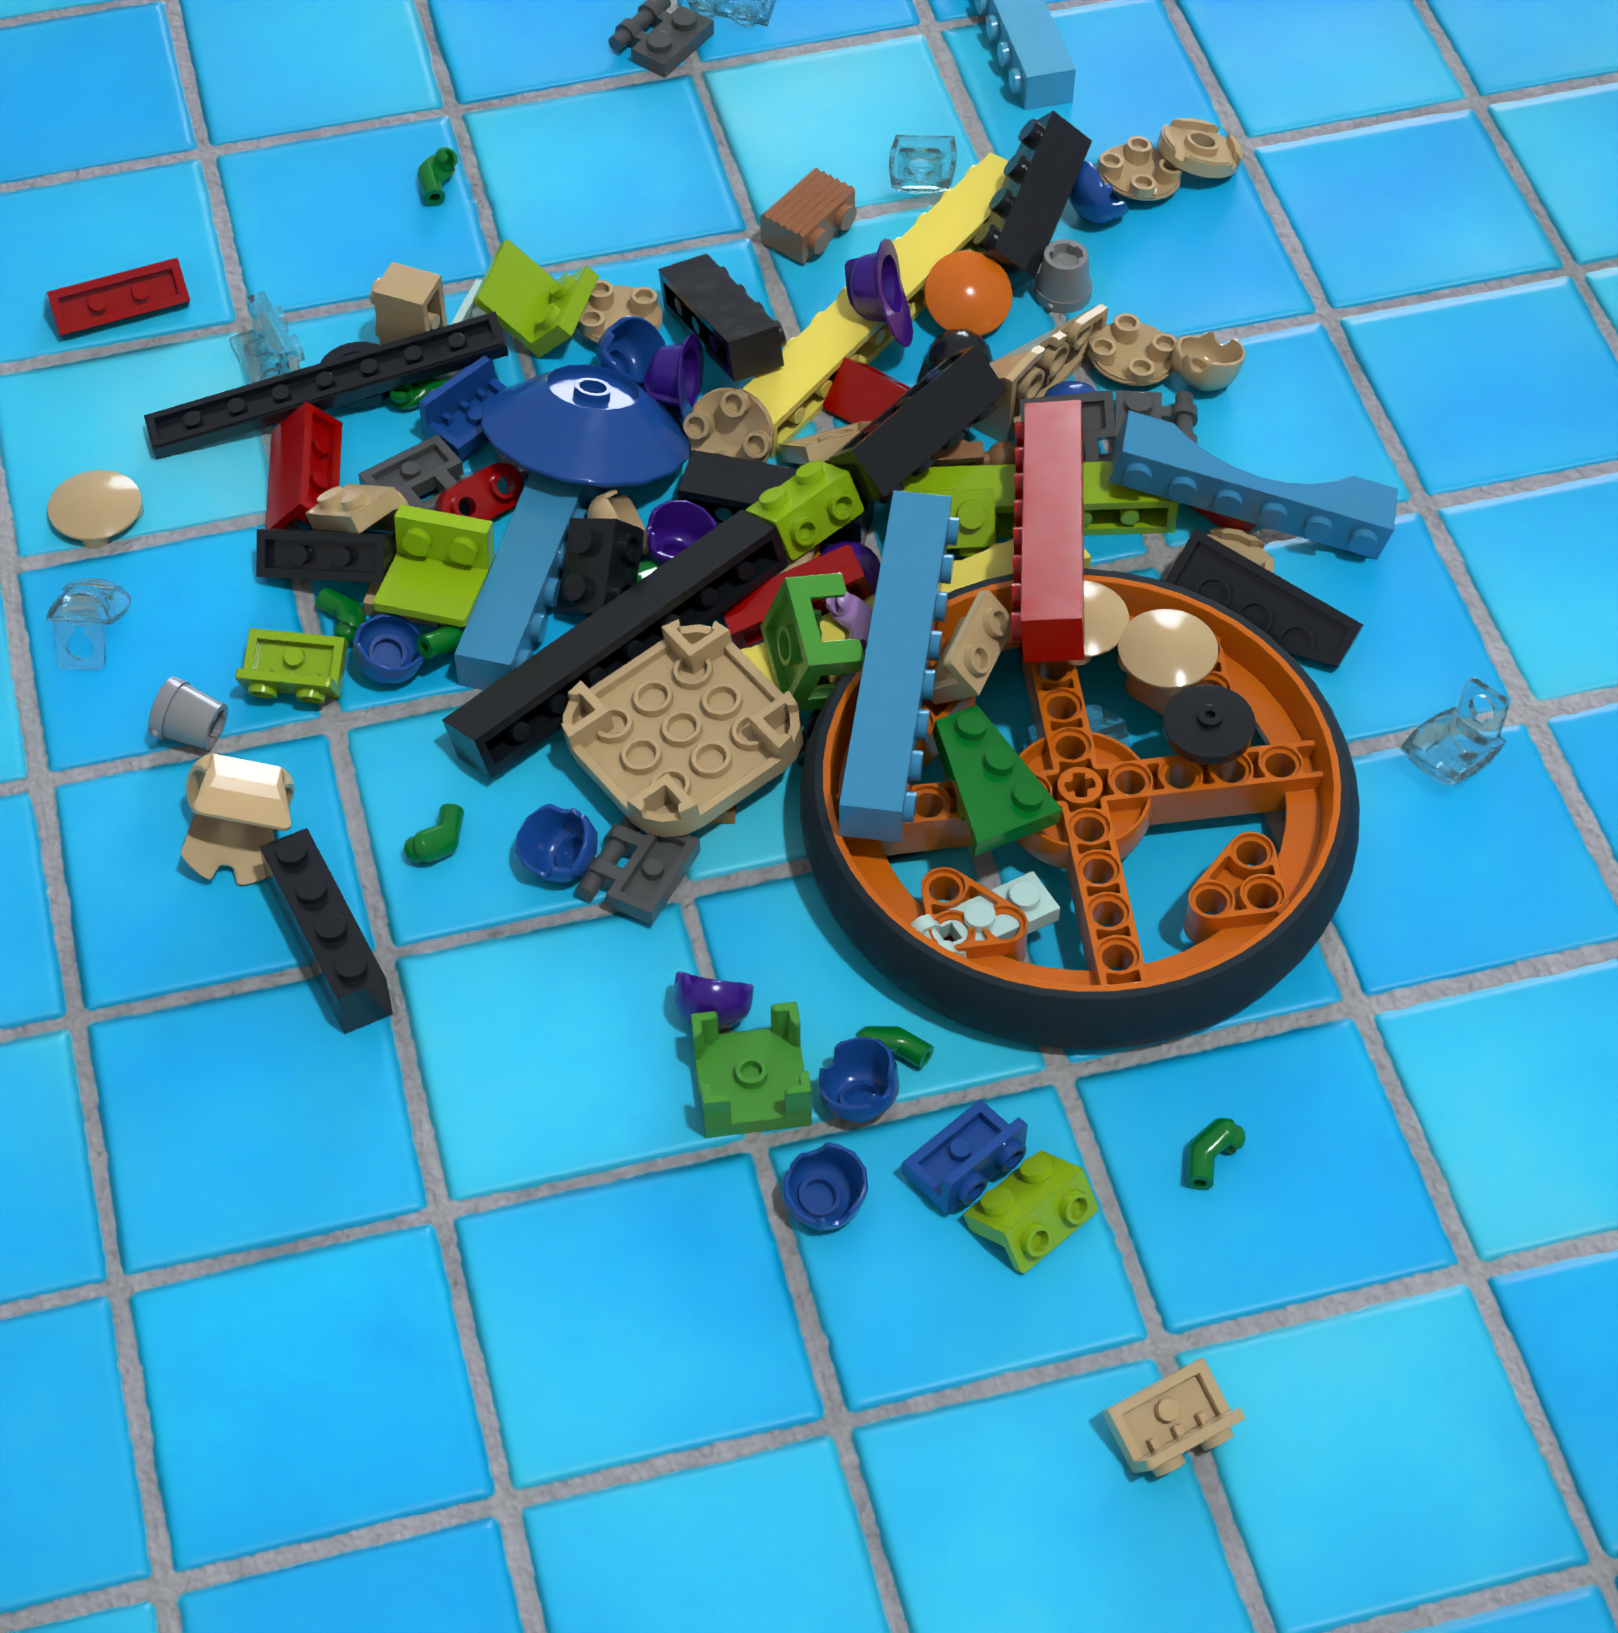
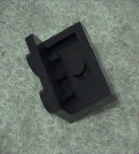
[557,518,644,616]

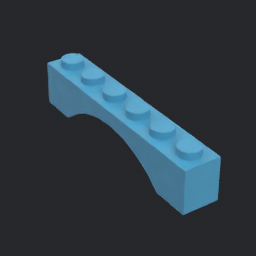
[1108,410,1398,559]

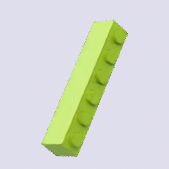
[891,461,1179,538]

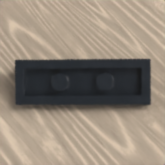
[256,528,396,583]

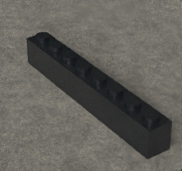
[442,509,789,778]

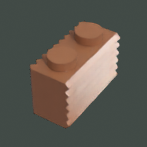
[760,167,857,265]

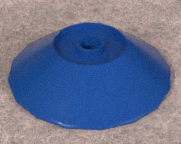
[481,364,689,488]

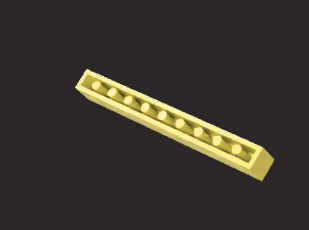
[743,152,1008,459]

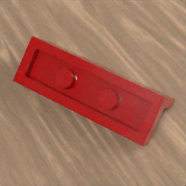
[45,257,190,336]
[823,357,972,437]
[265,402,343,529]
[723,545,873,650]

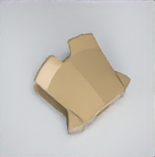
[180,753,295,886]

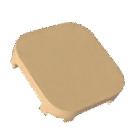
[561,619,803,838]

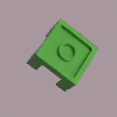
[760,573,865,711]
[691,1001,812,1138]

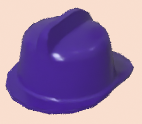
[844,238,913,347]
[644,334,704,423]

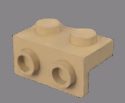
[305,484,409,534]
[931,590,1012,704]
[1101,1358,1246,1478]

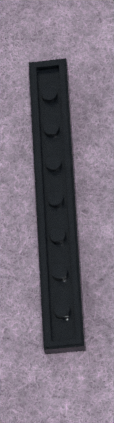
[144,312,509,459]

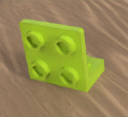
[473,240,599,358]
[373,504,495,627]

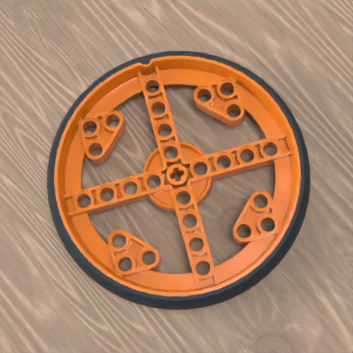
[800,568,1360,1049]

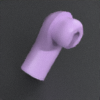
[826,591,873,650]

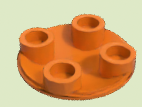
[922,251,1012,336]

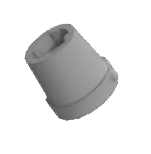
[1034,239,1092,314]
[148,676,228,750]

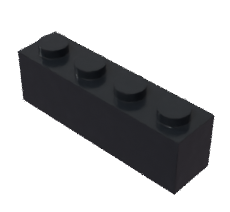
[974,111,1092,290]
[658,253,786,382]
[828,345,1007,504]
[678,450,874,549]
[259,828,393,1034]

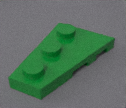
[932,705,1063,857]

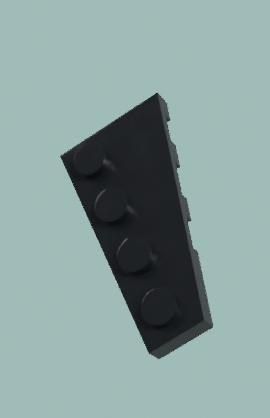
[1164,529,1364,667]

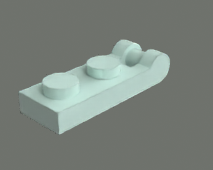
[910,871,1060,958]

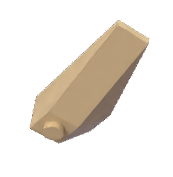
[971,304,1108,442]

